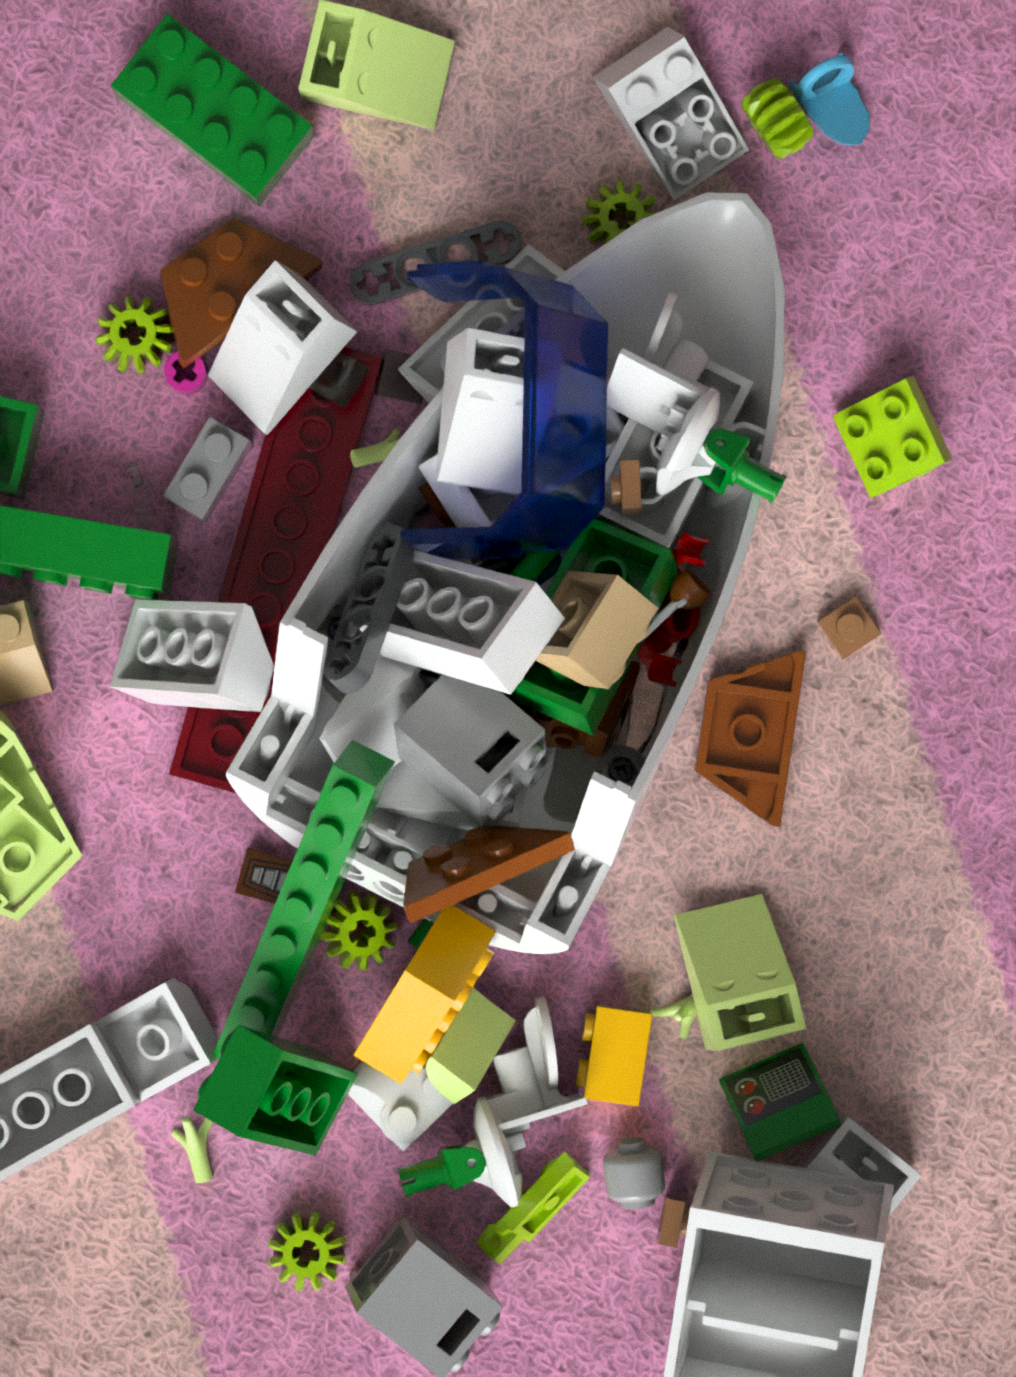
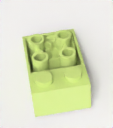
[298,0,455,130]
[674,894,806,1051]

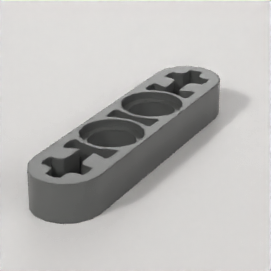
[350,221,522,306]
[323,527,415,694]

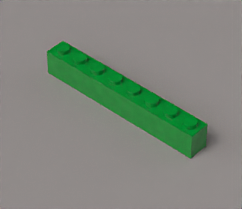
[213,740,395,1058]

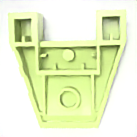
[0,710,82,921]

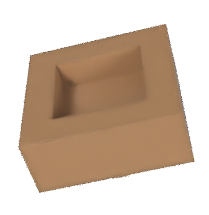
[610,460,642,516]
[817,596,881,660]
[657,1194,690,1248]

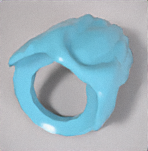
[788,53,870,146]

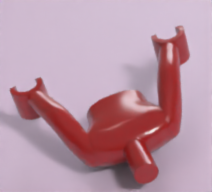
[637,533,710,687]

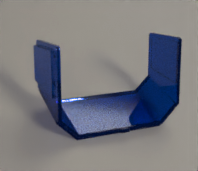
[400,260,608,559]

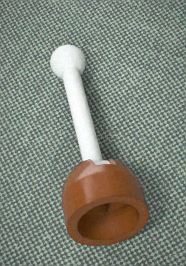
[643,568,712,640]

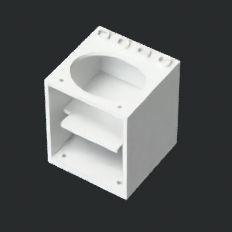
[664,1151,894,1377]

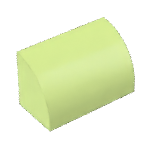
[426,988,516,1104]

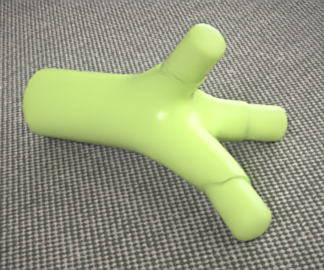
[350,429,400,468]
[650,994,697,1039]
[171,1116,213,1183]

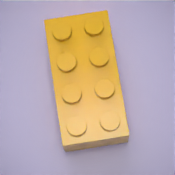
[354,905,496,1084]

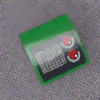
[719,1043,841,1162]

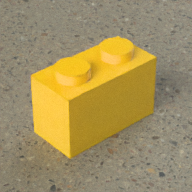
[575,1004,652,1107]

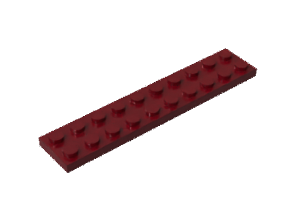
[169,347,383,794]

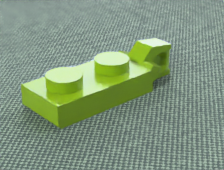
[476,1152,590,1264]

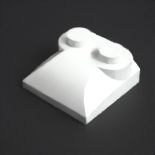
[96,978,219,1102]
[348,1052,453,1151]

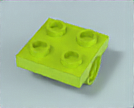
[833,376,953,499]

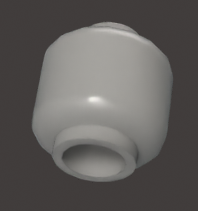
[603,1137,665,1209]

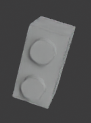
[163,417,253,524]

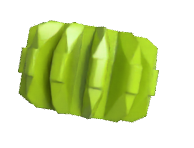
[742,78,813,159]
[582,180,657,246]
[96,295,174,374]
[320,891,398,970]
[268,1211,346,1291]

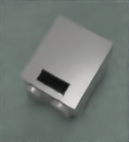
[394,674,547,829]
[345,1216,503,1377]

